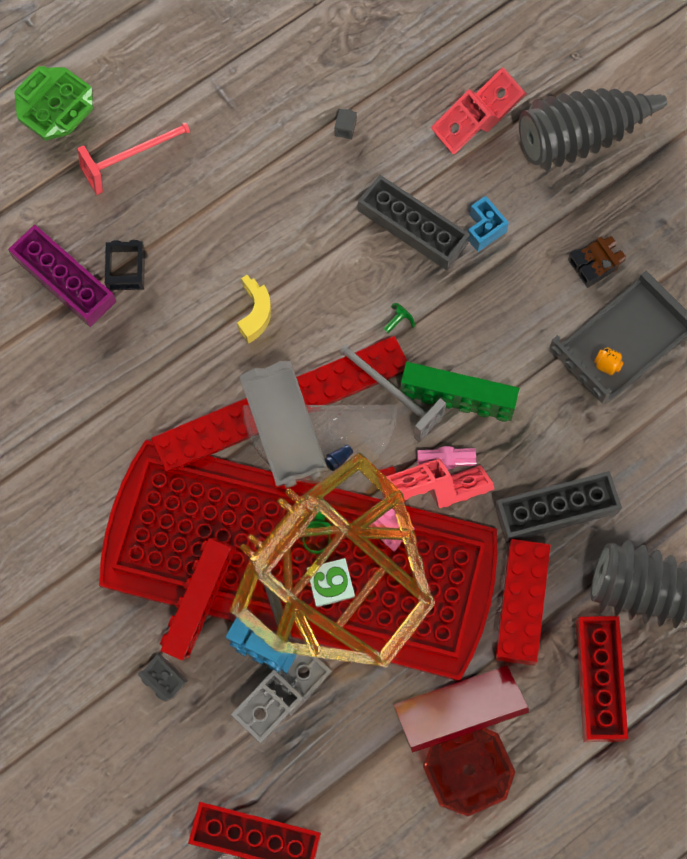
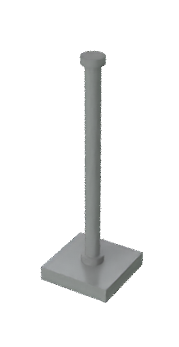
[339,344,446,442]

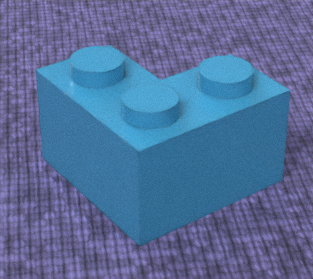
[468,196,509,252]

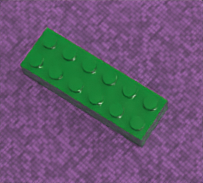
[400,361,520,422]

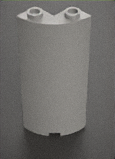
[239,361,328,488]

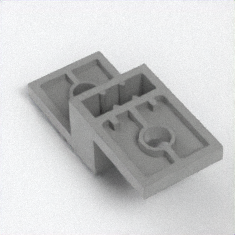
[231,644,332,744]

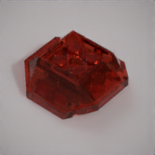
[423,728,516,817]

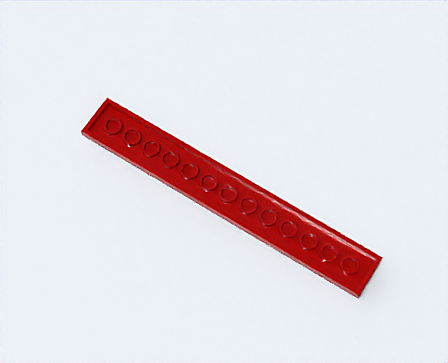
[151,336,408,473]

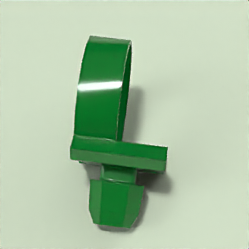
[303,511,331,554]

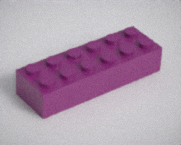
[8,224,116,327]

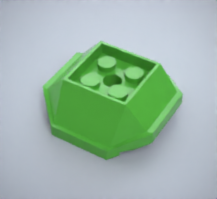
[14,66,93,141]

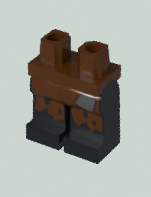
[568,236,626,288]

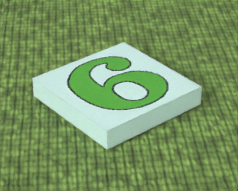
[307,558,355,607]

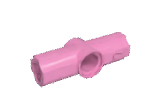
[417,446,476,470]

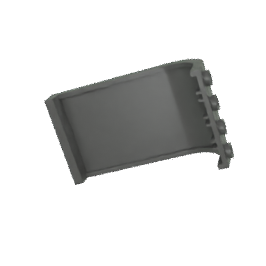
[549,271,687,404]

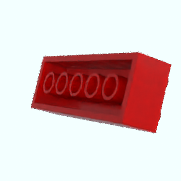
[160,538,236,661]
[495,539,551,666]
[576,616,628,742]
[188,802,321,859]

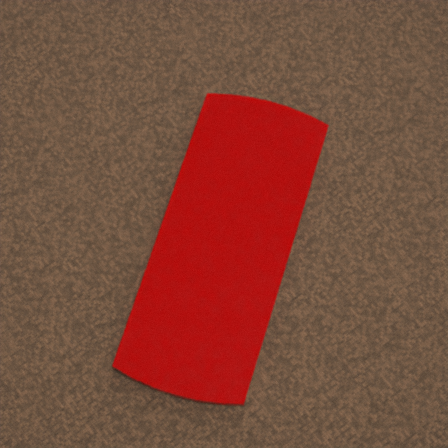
[99,440,498,682]

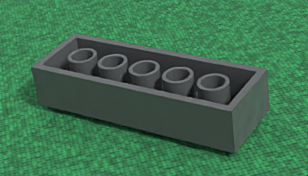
[358,175,470,270]
[495,471,622,543]

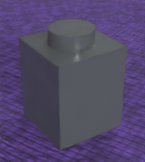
[334,109,357,140]

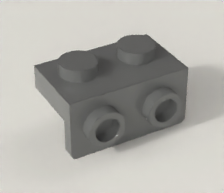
[138,654,188,702]

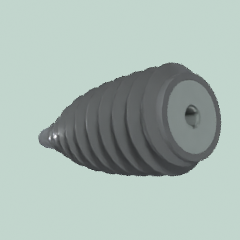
[519,88,667,171]
[590,540,687,629]

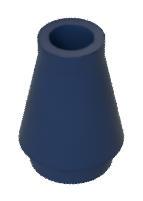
[325,444,353,471]

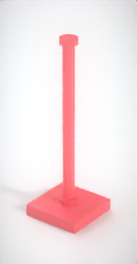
[77,122,190,195]

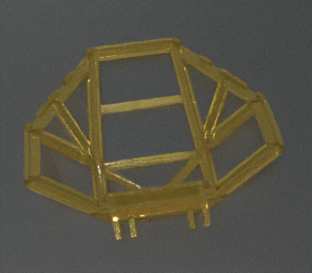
[230,453,435,667]

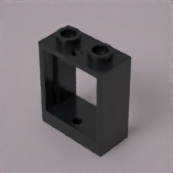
[104,240,145,290]

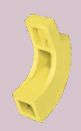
[237,275,271,344]

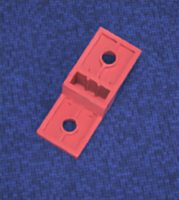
[431,67,527,154]
[385,458,494,508]

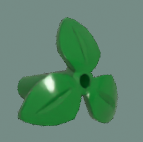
[383,303,415,334]

